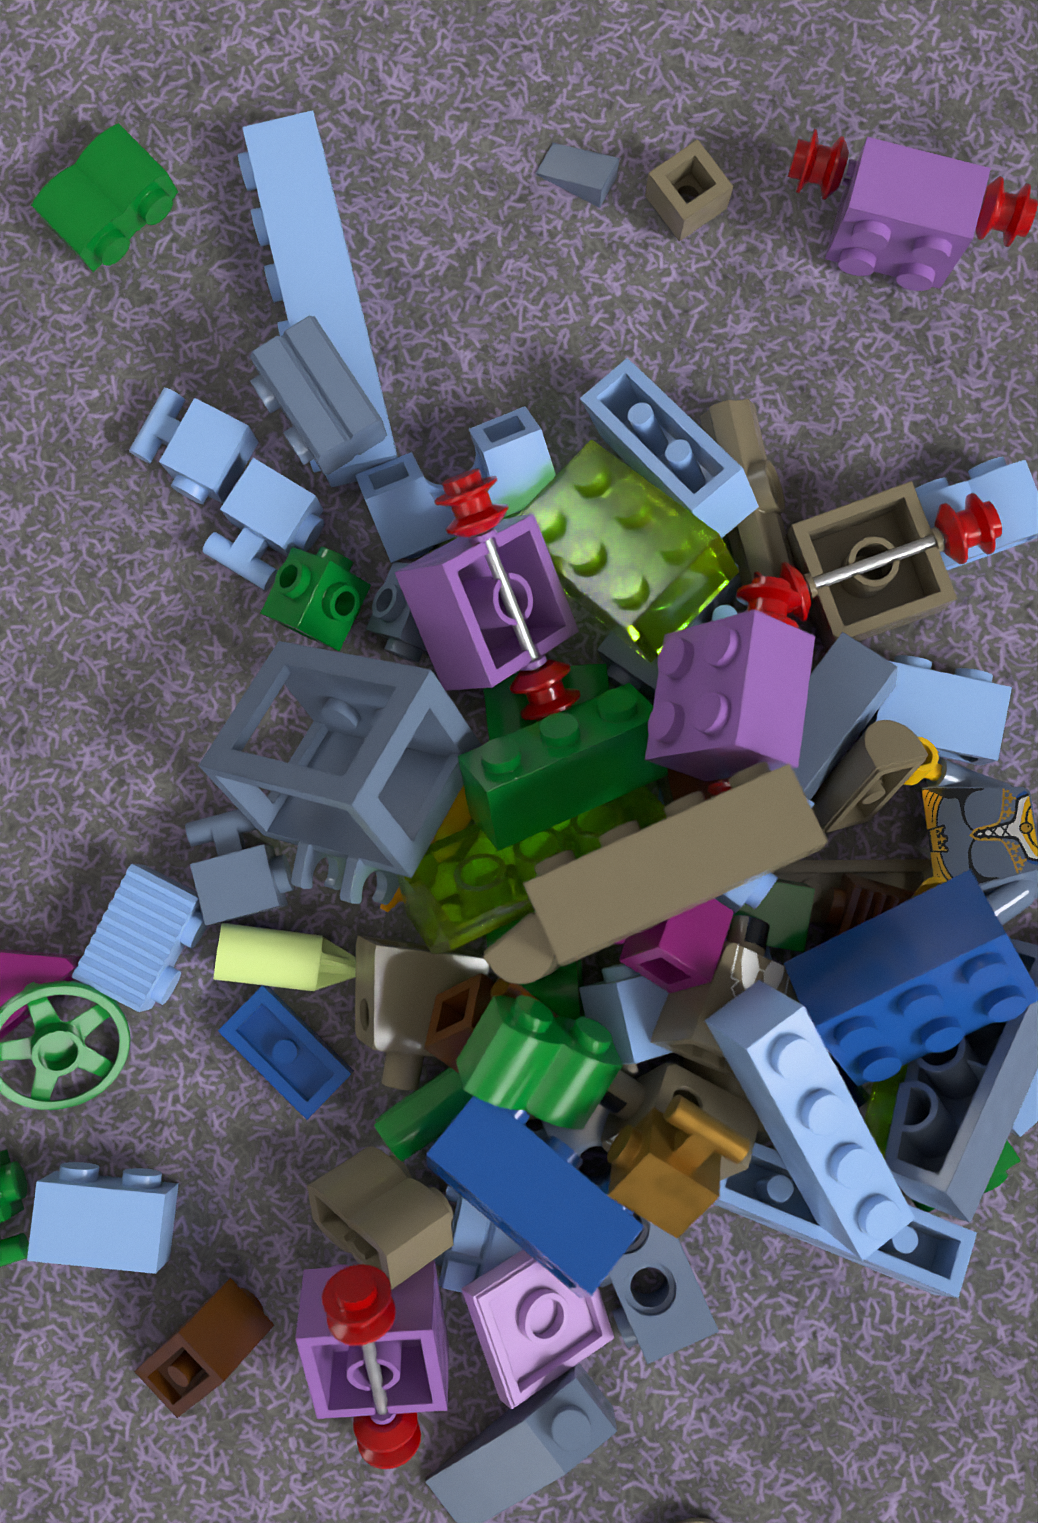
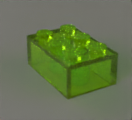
[516,439,739,664]

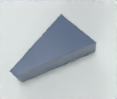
[535,143,620,208]

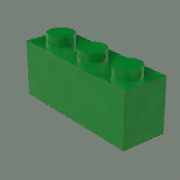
[458,683,668,851]

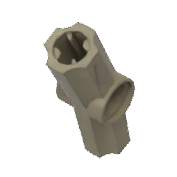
[700,399,796,586]

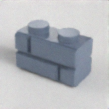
[249,316,387,475]

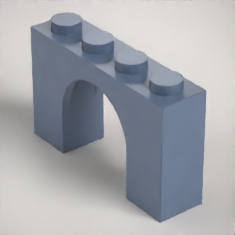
[597,532,897,800]

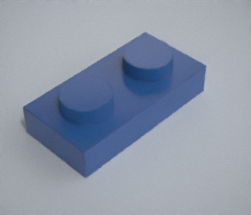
[218,985,354,1120]

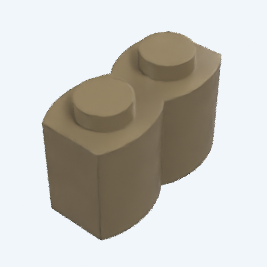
[307,1146,453,1289]

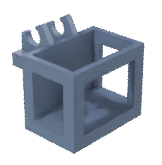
[198,641,482,905]

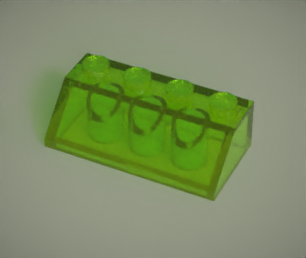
[396,785,667,955]

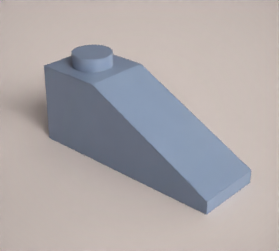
[425,1363,617,1523]

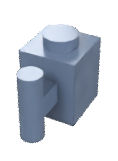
[185,809,294,926]

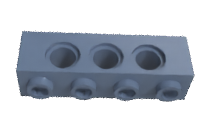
[534,1105,719,1364]

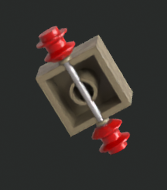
[754,481,1002,653]

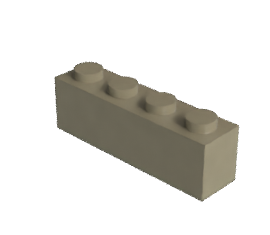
[523,761,828,966]

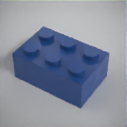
[783,869,1038,1087]
[426,1096,644,1298]

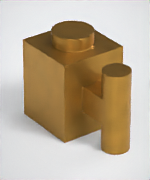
[607,1095,751,1239]

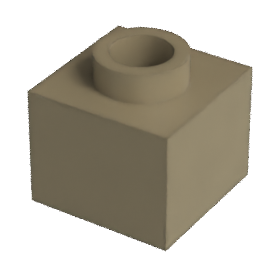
[645,139,734,242]

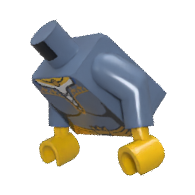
[904,737,1038,926]

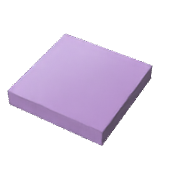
[461,1250,614,1409]

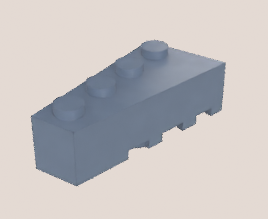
[884,938,1038,1223]

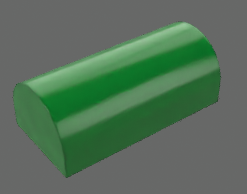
[374,1067,473,1162]

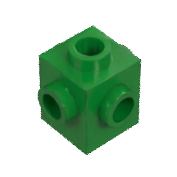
[260,546,371,651]

